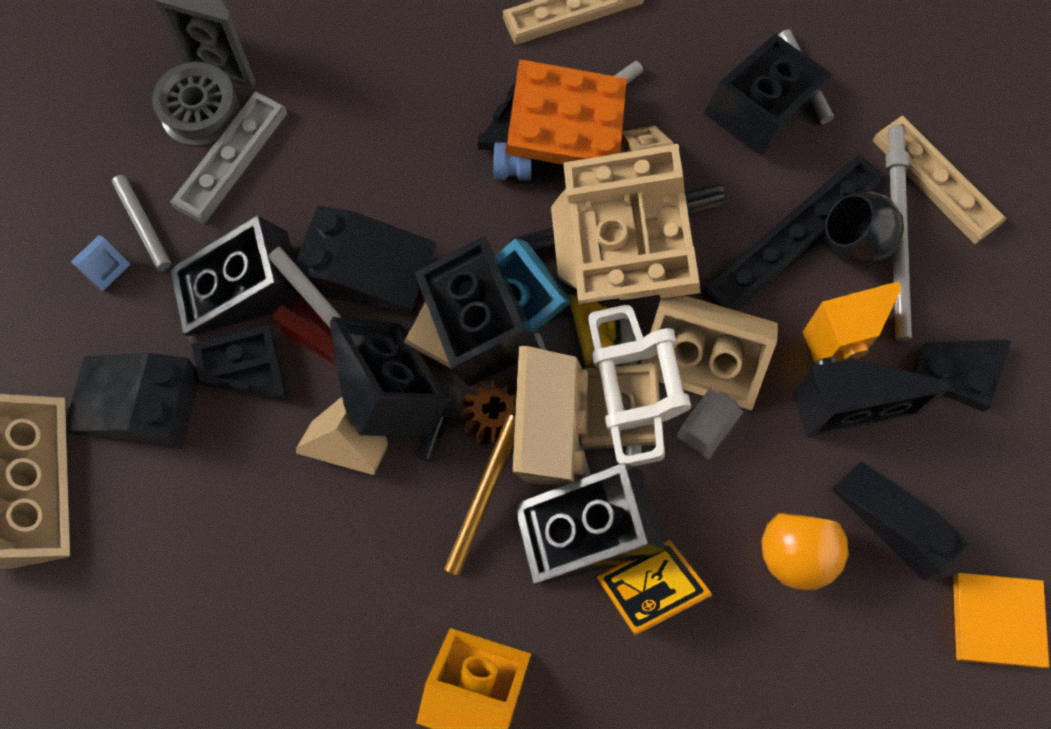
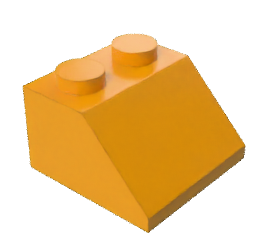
[802,281,902,363]
[416,628,531,729]

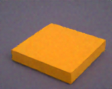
[953,573,1049,669]

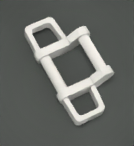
[588,305,691,466]

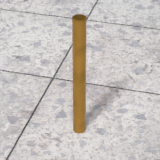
[444,414,515,576]

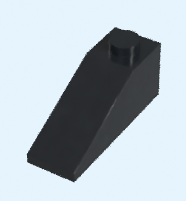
[832,461,970,581]

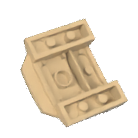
[551,144,700,304]

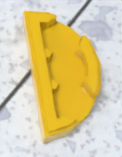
[569,294,616,369]

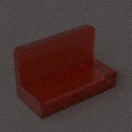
[272,298,345,368]

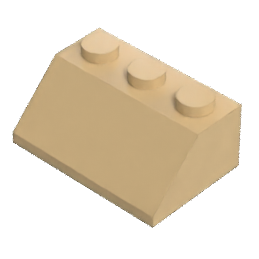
[641,295,778,410]
[513,346,588,486]

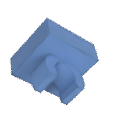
[71,235,131,291]

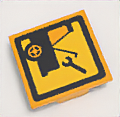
[597,540,712,636]

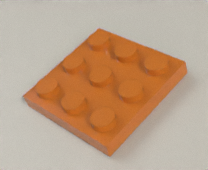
[505,59,627,165]

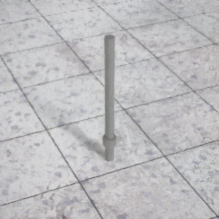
[886,125,912,341]

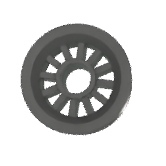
[152,62,240,146]

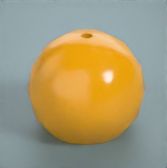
[761,513,849,590]

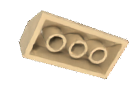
[0,394,70,569]

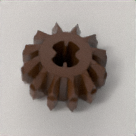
[460,379,517,449]

